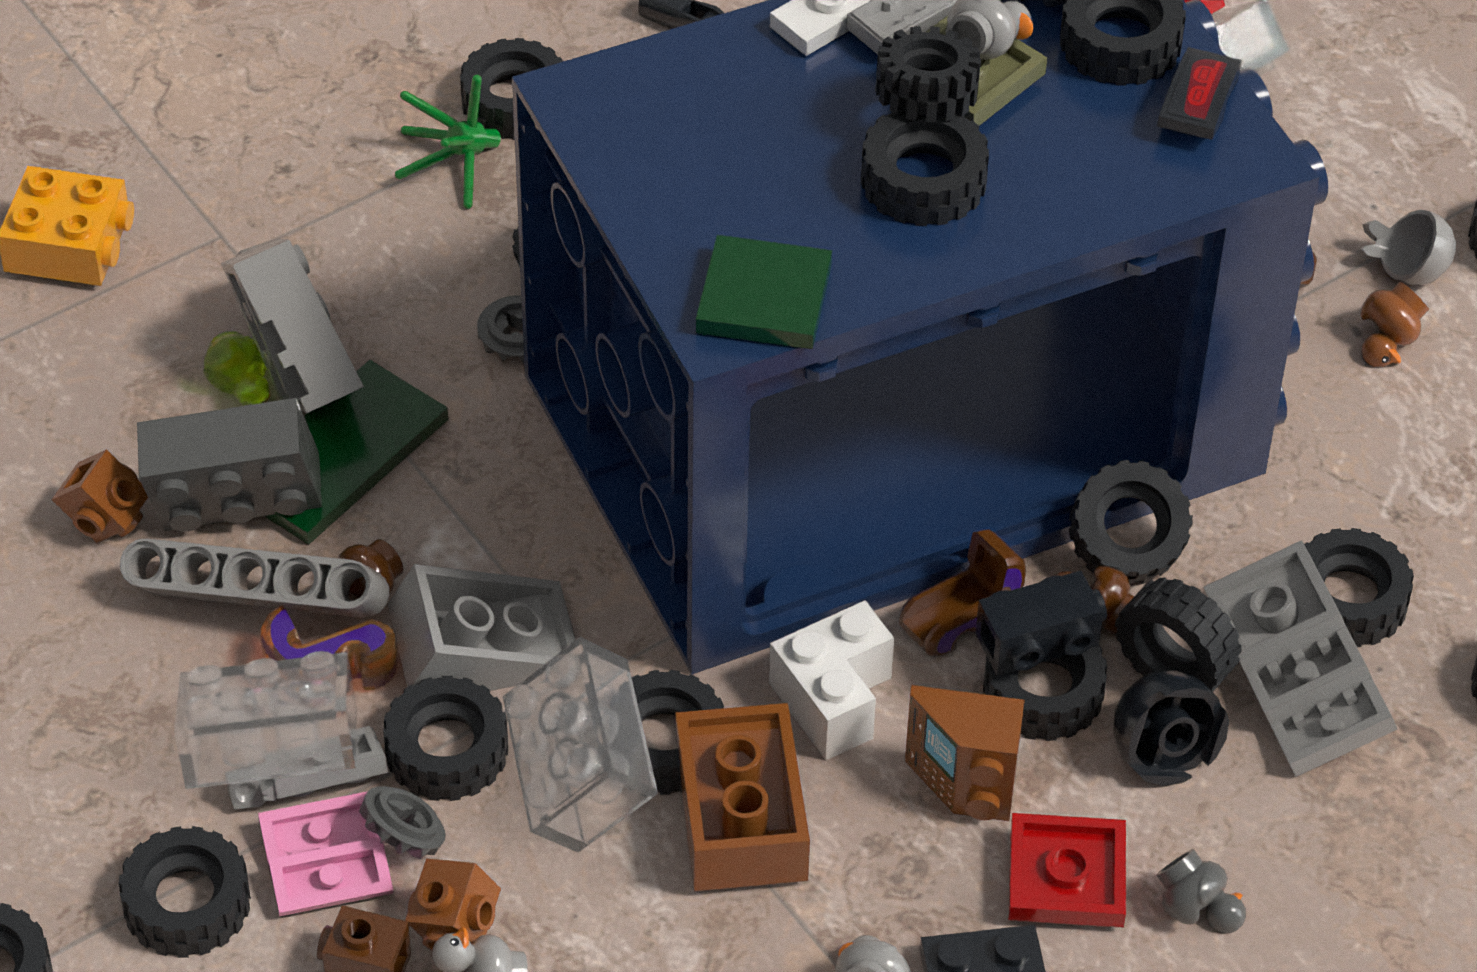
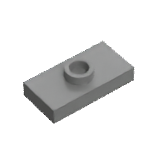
[846,0,957,54]

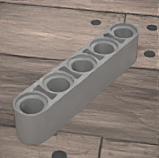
[120,538,389,618]

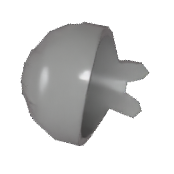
[1356,209,1456,285]

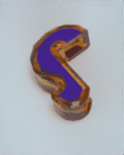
[261,605,398,704]

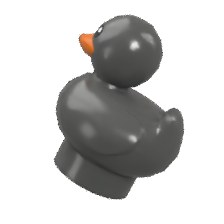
[1156,849,1246,933]

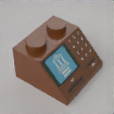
[905,685,1025,821]

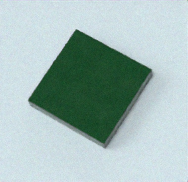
[696,235,832,349]

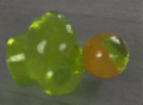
[203,331,270,406]

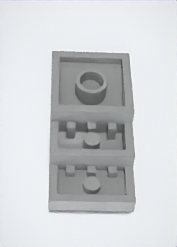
[1203,540,1397,777]

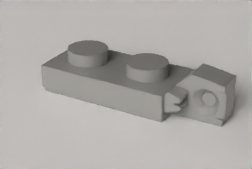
[225,726,388,809]

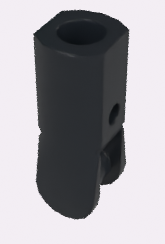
[638,0,724,29]

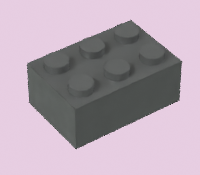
[137,398,322,531]

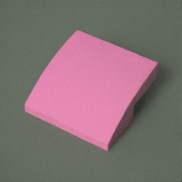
[258,791,393,917]

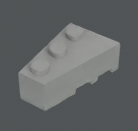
[221,238,364,413]

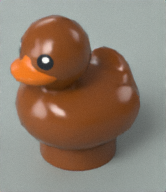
[1360,282,1429,368]

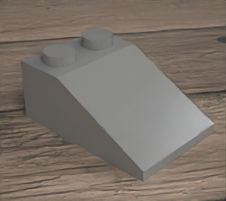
[388,564,583,691]

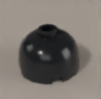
[1113,670,1229,786]

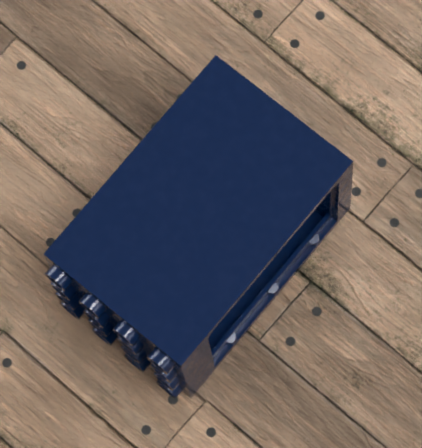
[512,0,1328,675]

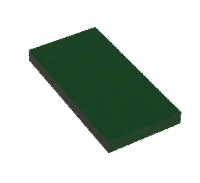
[265,359,449,545]

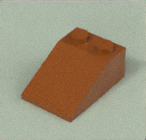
[675,703,810,891]

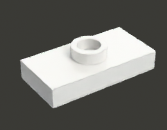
[770,0,871,56]

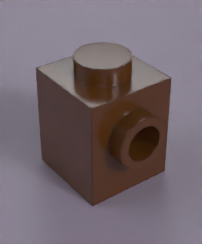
[317,905,411,972]

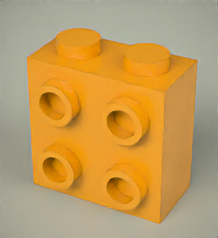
[0,166,134,286]

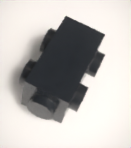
[975,570,1107,676]

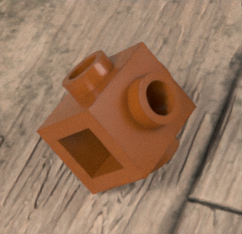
[51,449,148,543]
[405,858,501,951]

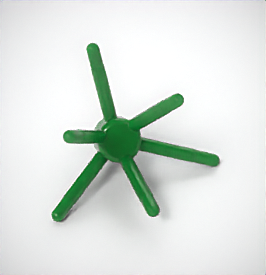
[395,75,501,209]

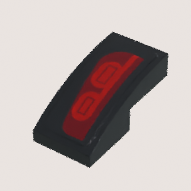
[1157,47,1242,140]

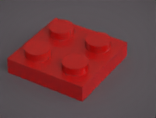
[1008,813,1126,928]

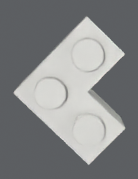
[769,600,894,761]

